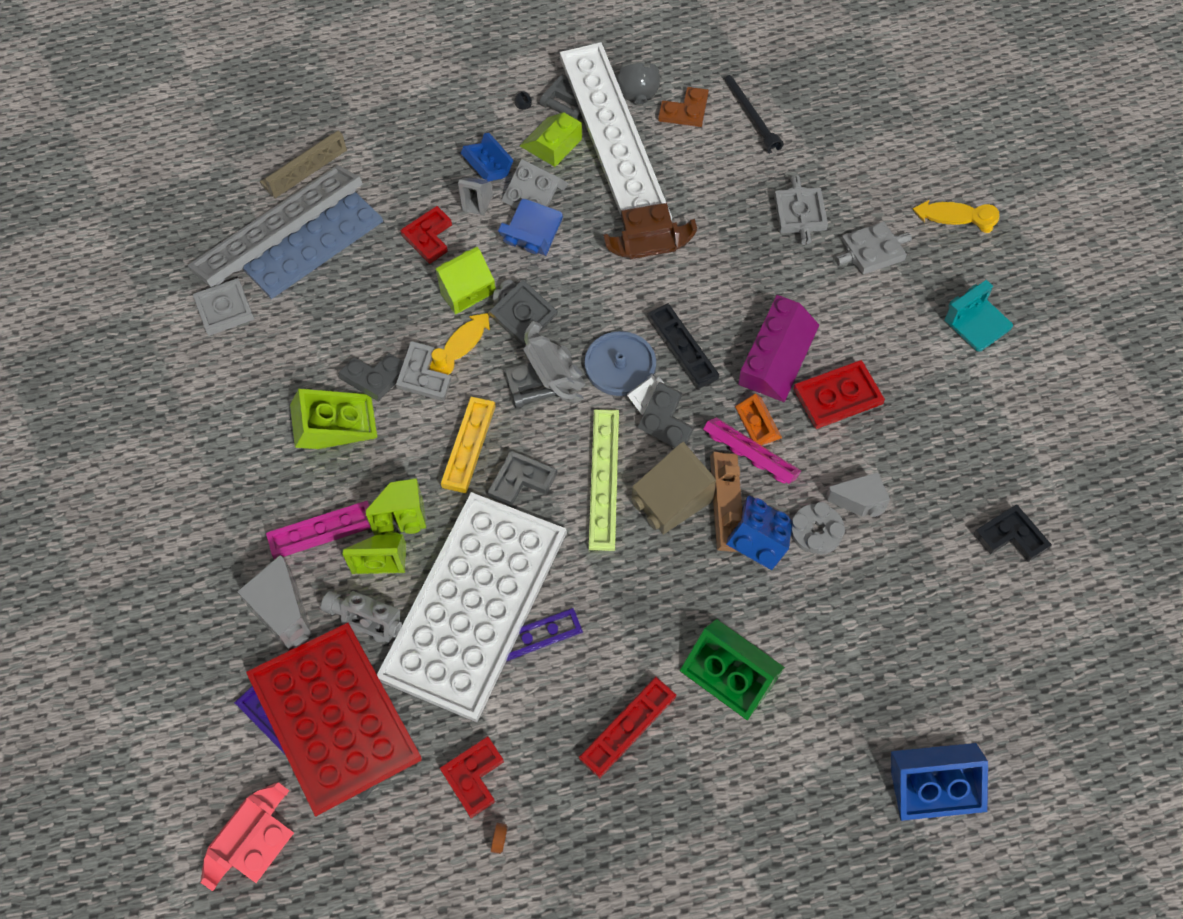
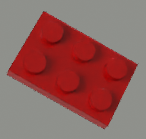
[793,360,885,429]

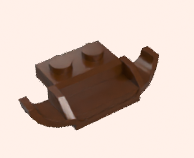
[603,203,697,260]

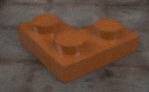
[658,87,709,127]

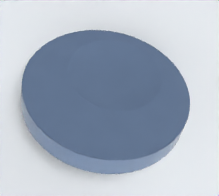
[585,331,656,396]

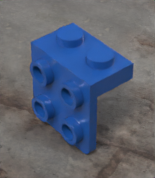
[498,199,563,256]
[726,496,792,570]

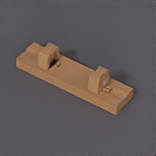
[710,452,743,552]

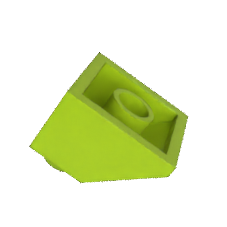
[520,112,582,167]

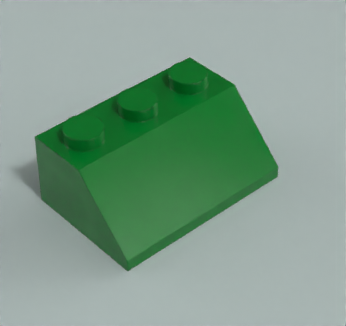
[680,619,785,721]

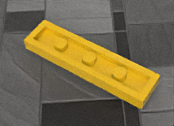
[441,397,496,493]

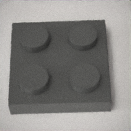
[489,280,558,346]

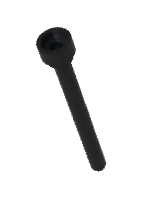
[725,75,784,154]

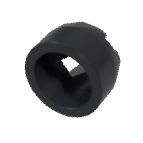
[514,91,532,110]

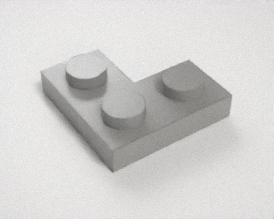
[396,341,451,401]

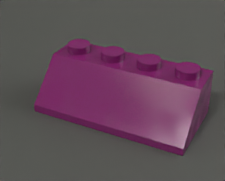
[738,295,819,403]

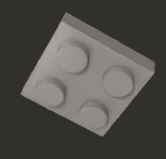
[193,278,254,336]

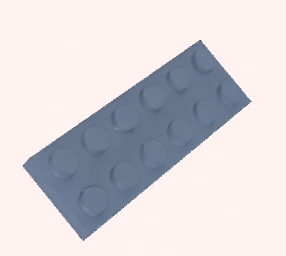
[243,192,383,299]

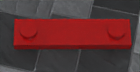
[579,677,677,779]

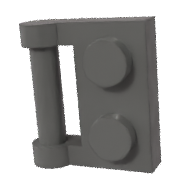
[540,74,582,121]
[505,363,559,408]

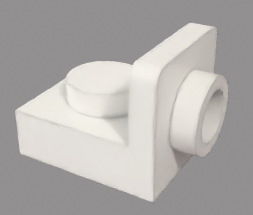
[627,374,665,415]

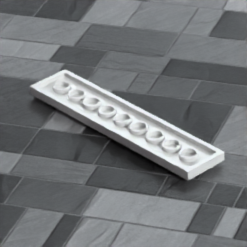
[560,42,672,221]

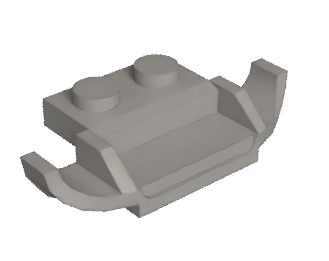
[523,321,586,403]

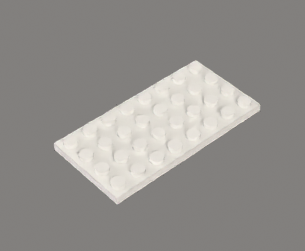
[377,492,567,722]

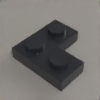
[974,504,1052,562]

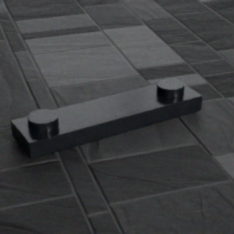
[647,303,719,389]

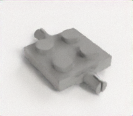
[774,176,828,245]
[835,222,912,274]

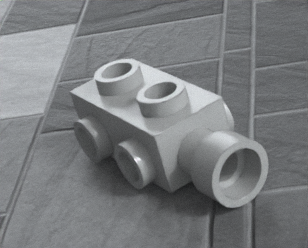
[321,591,402,643]

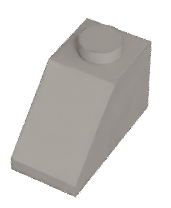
[458,177,493,216]
[826,472,890,517]

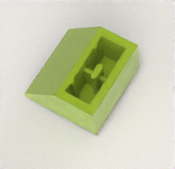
[435,246,496,315]
[366,478,426,536]

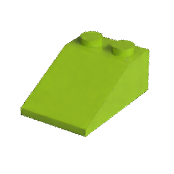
[290,389,377,449]

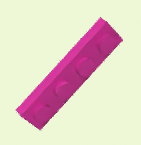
[703,417,801,484]
[266,500,371,560]

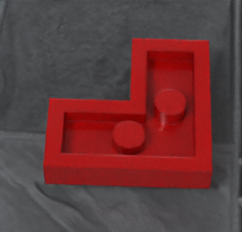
[400,206,452,264]
[440,736,504,818]

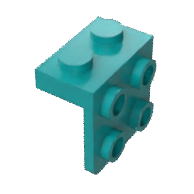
[944,279,1013,352]

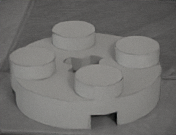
[791,502,845,555]

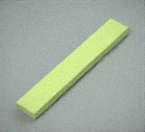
[589,409,619,551]

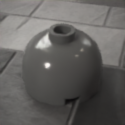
[615,63,660,104]

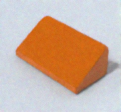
[735,393,782,446]

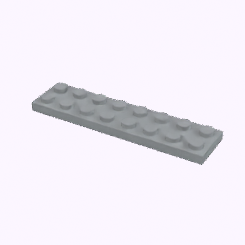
[188,165,363,287]

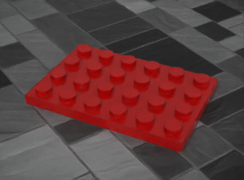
[246,623,422,817]

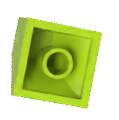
[343,532,406,574]

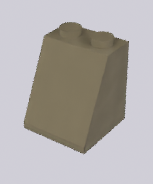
[631,442,716,535]

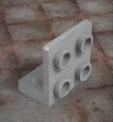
[502,159,568,208]

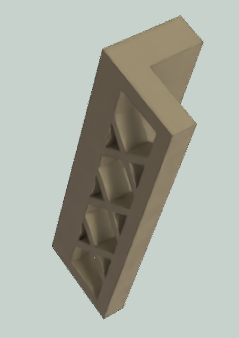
[260,130,347,198]

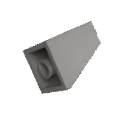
[237,555,312,651]

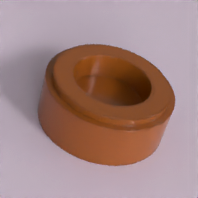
[491,822,508,854]

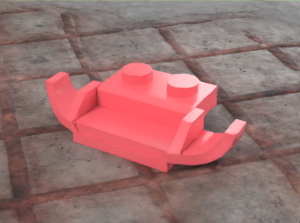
[200,782,294,891]

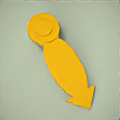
[913,200,999,233]
[429,313,490,375]

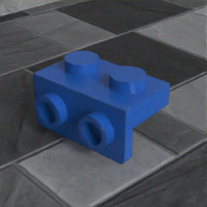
[461,133,513,181]

